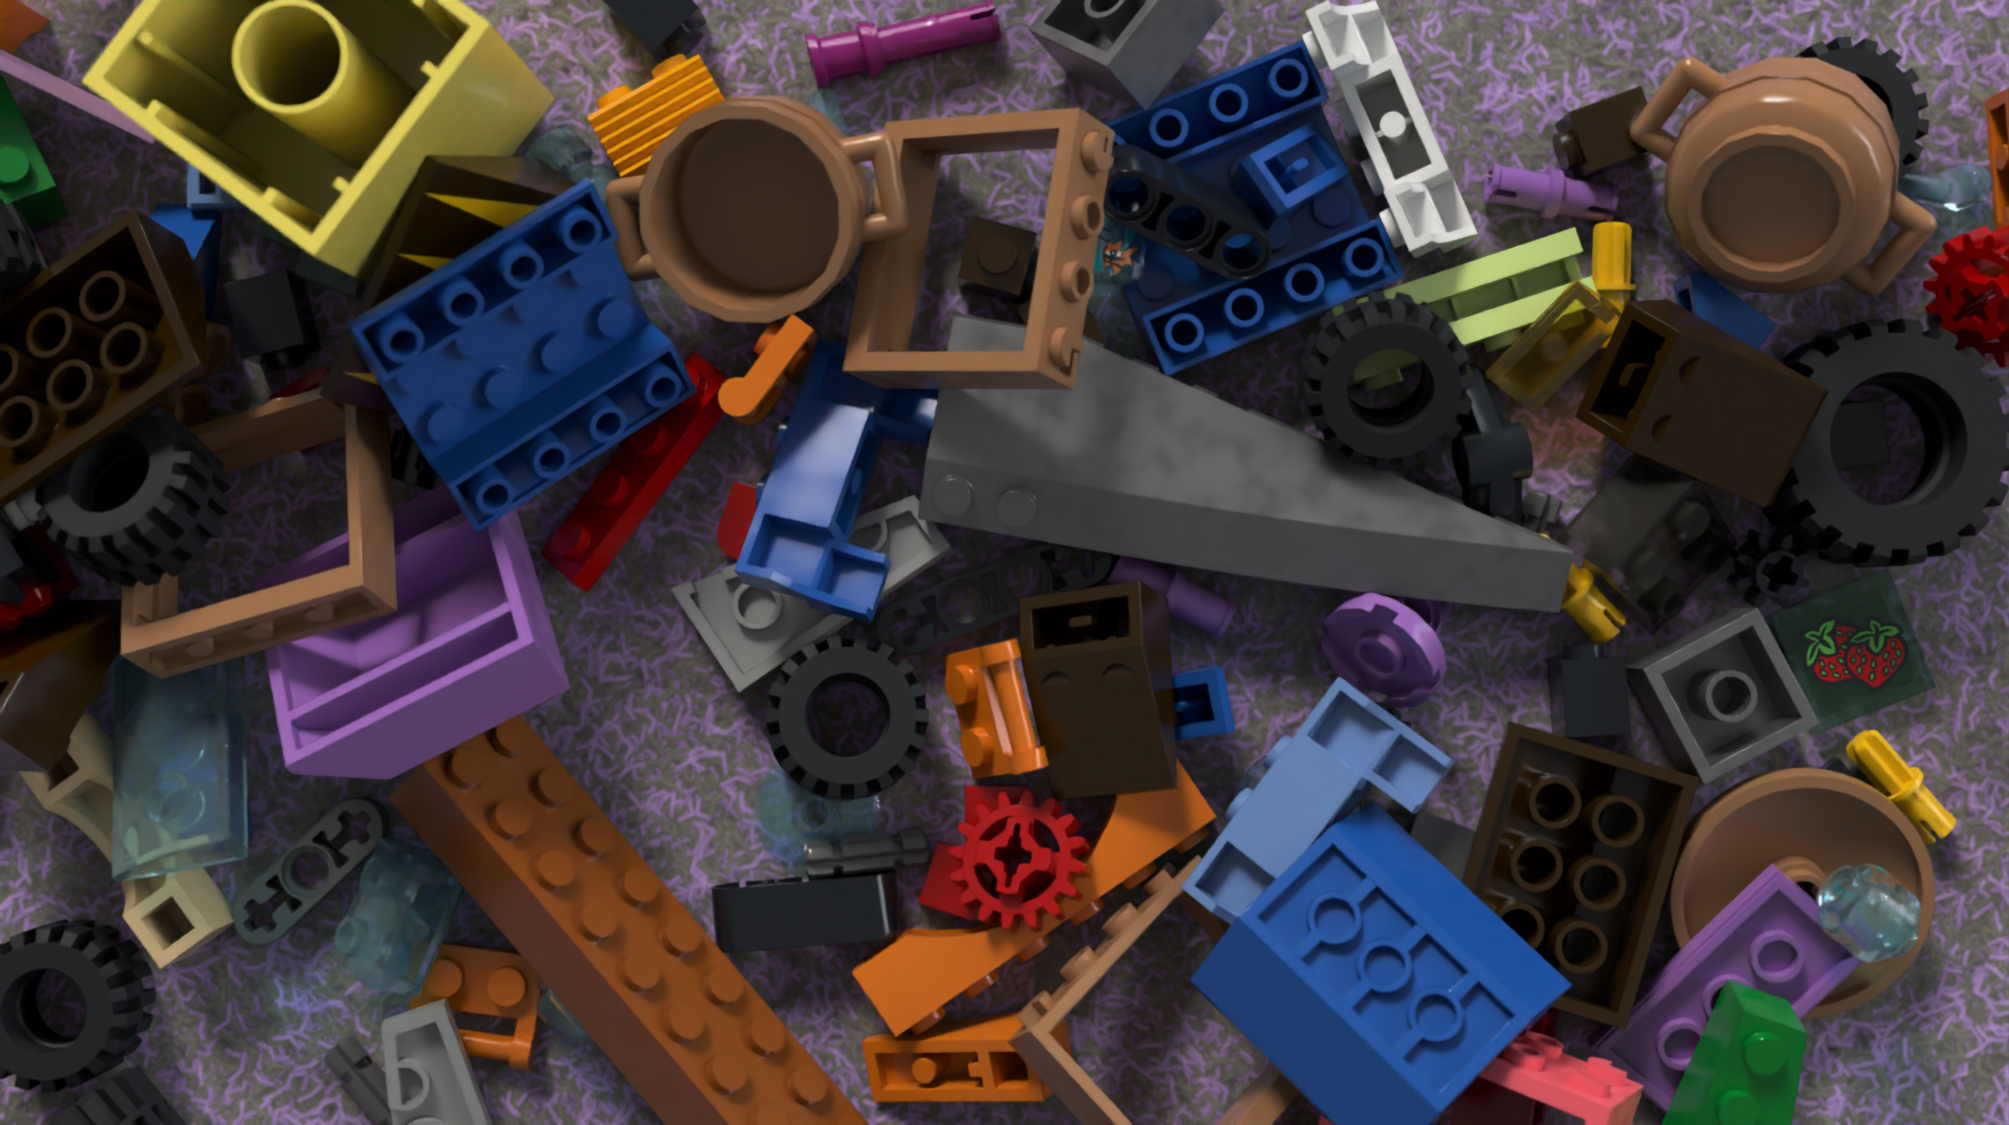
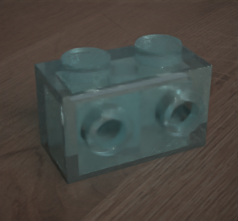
[329,837,465,997]

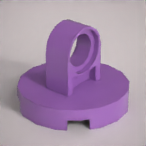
[1321,592,1447,708]

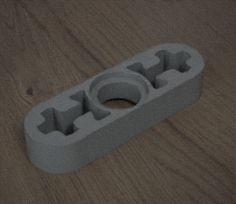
[232,797,390,945]

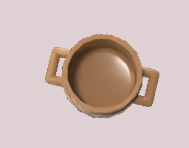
[1630,57,1937,296]
[605,95,911,323]

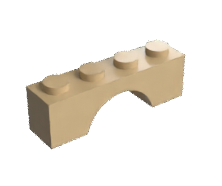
[18,713,234,969]

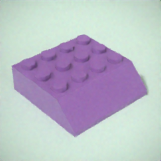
[252,484,570,780]

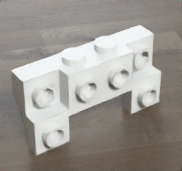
[1302,0,1480,258]

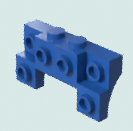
[734,339,939,623]

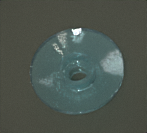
[754,748,881,874]

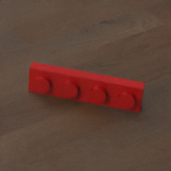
[540,351,730,592]

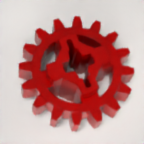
[1923,225,2009,368]
[949,790,1092,934]

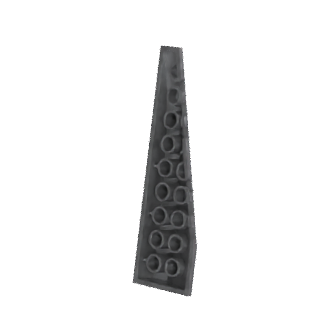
[918,313,1574,613]

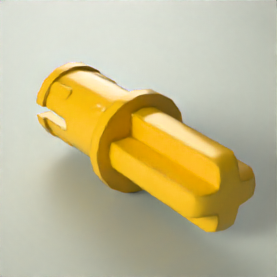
[1588,222,1637,349]
[1539,533,1626,644]
[1846,729,1957,845]

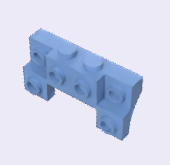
[1181,676,1455,925]

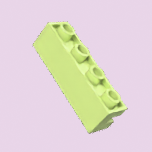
[1323,227,1600,393]

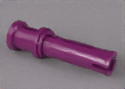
[805,0,1001,91]

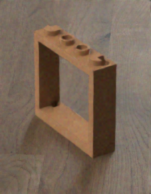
[843,107,1115,390]
[121,387,397,680]
[1007,855,1299,1125]

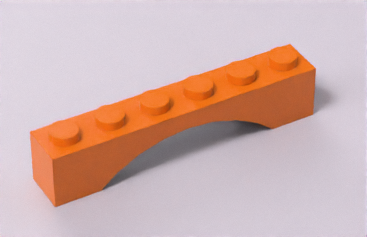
[852,758,1217,1037]

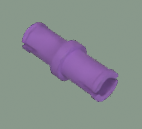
[1482,162,1619,223]
[1105,555,1237,639]

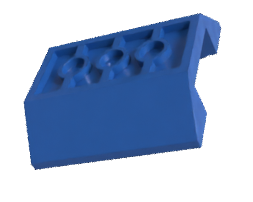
[1099,39,1405,376]
[347,178,698,533]
[1190,802,1572,1125]

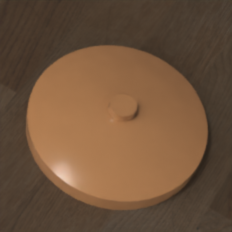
[1665,768,1936,1020]

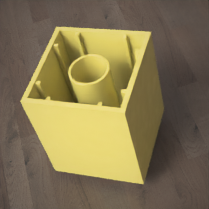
[81,0,555,284]

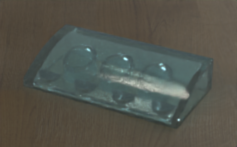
[112,608,248,883]

